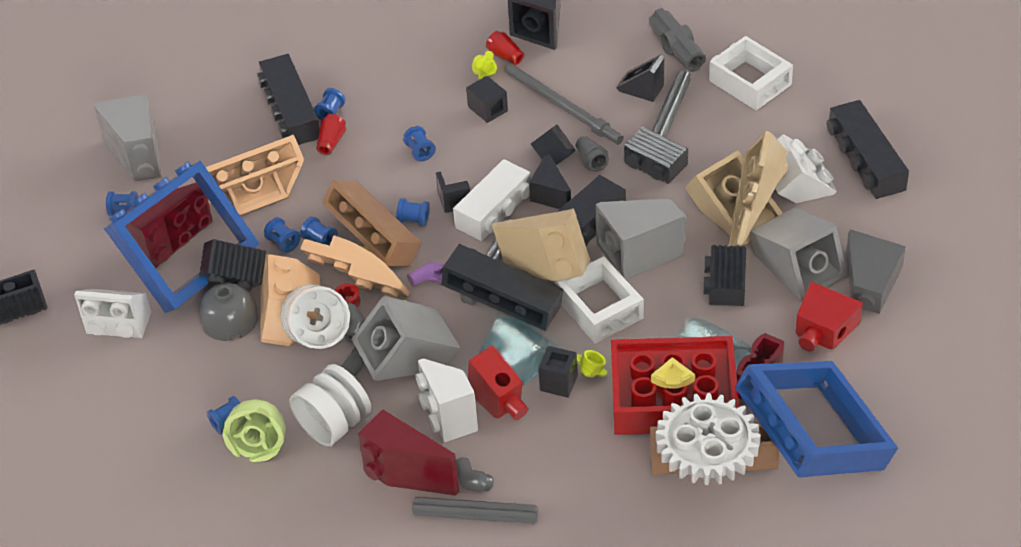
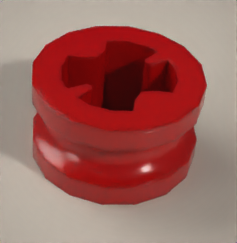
[334,283,361,308]

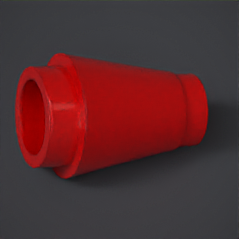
[486,31,524,65]
[316,114,346,155]

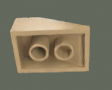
[685,150,783,246]
[492,209,590,281]

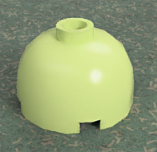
[222,399,286,462]

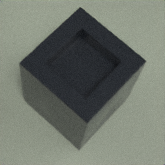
[466,76,508,123]
[531,124,576,165]
[435,171,470,213]
[538,346,578,398]

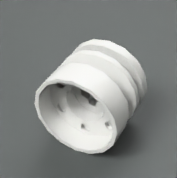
[280,284,350,349]
[289,364,371,446]

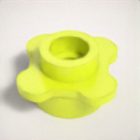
[472,51,497,80]
[577,350,607,377]

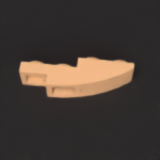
[300,236,410,298]

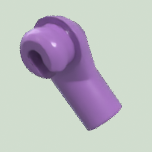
[407,262,445,287]

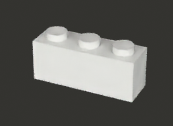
[453,159,531,241]

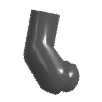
[345,303,365,342]
[456,457,494,492]

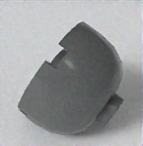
[199,283,258,341]

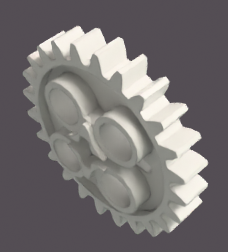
[656,393,760,485]

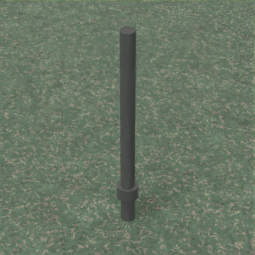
[504,63,624,145]

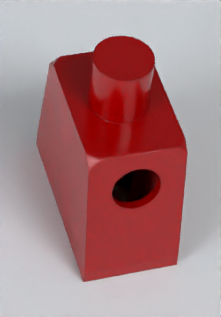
[795,282,863,352]
[467,345,529,421]

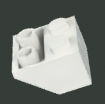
[775,134,837,203]
[74,289,151,338]
[415,358,478,443]

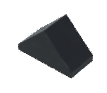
[616,54,664,102]
[529,154,571,209]

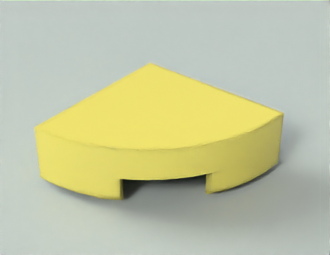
[651,357,695,388]

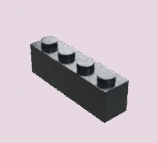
[257,53,320,145]
[826,100,909,199]
[557,175,626,246]
[441,244,564,331]

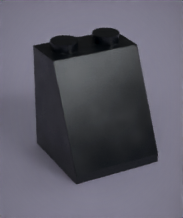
[507,0,561,50]

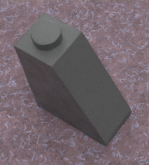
[846,229,906,314]

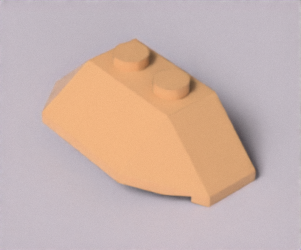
[192,135,304,216]
[260,253,320,346]

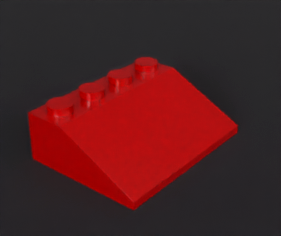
[611,336,739,435]

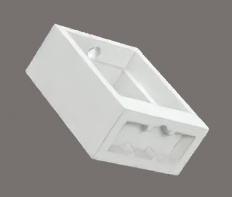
[709,36,793,111]
[555,257,644,344]

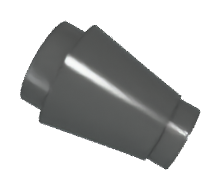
[575,136,609,172]

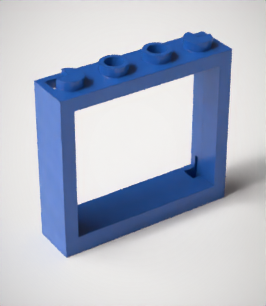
[104,160,260,313]
[735,361,898,478]

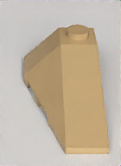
[728,131,788,247]

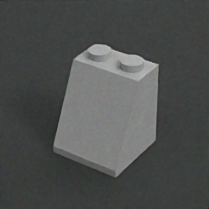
[94,94,161,181]
[596,198,687,280]
[750,207,847,300]
[352,296,460,381]

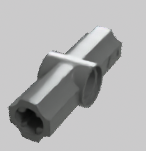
[649,8,706,72]

